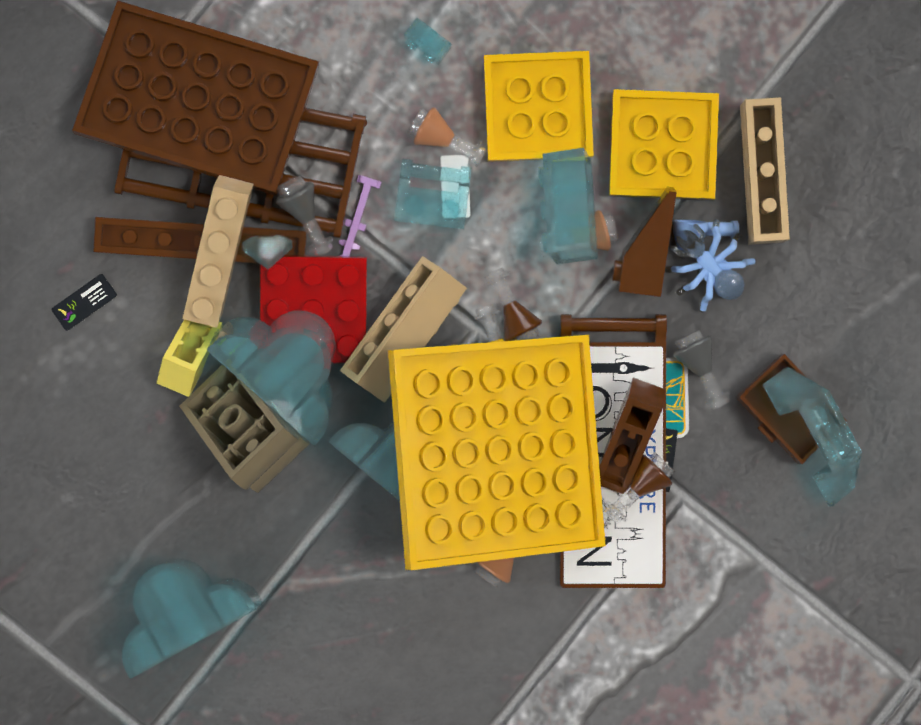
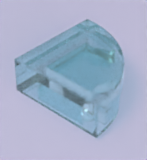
[242,235,293,269]

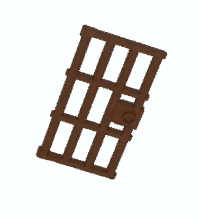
[114,108,367,238]

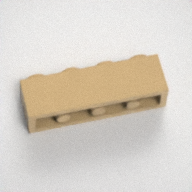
[740,97,790,245]
[182,175,254,328]
[340,256,467,403]

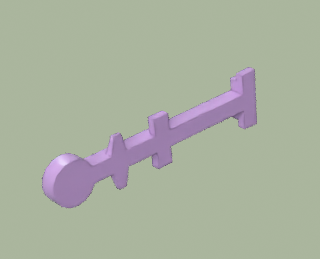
[339,175,382,256]

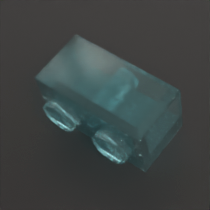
[404,17,452,65]

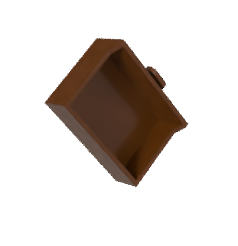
[735,354,847,464]

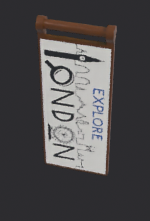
[560,314,667,588]

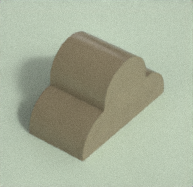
[179,358,310,493]

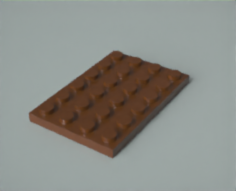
[72,0,319,196]

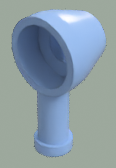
[672,219,739,251]

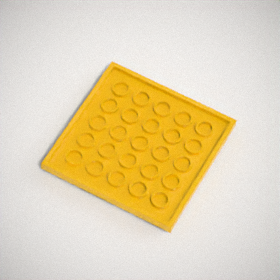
[388,335,606,570]

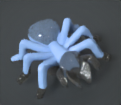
[665,219,756,312]

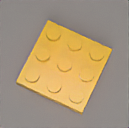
[484,51,594,162]
[609,89,719,200]

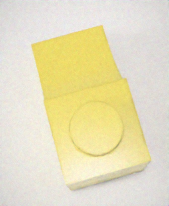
[157,320,222,397]

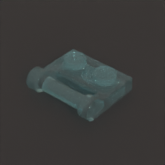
[394,159,472,230]

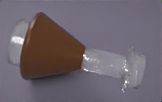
[484,268,542,341]
[603,452,675,524]

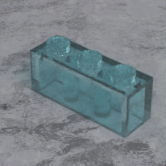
[538,148,598,265]

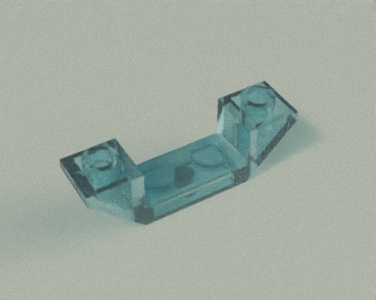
[763,367,862,507]

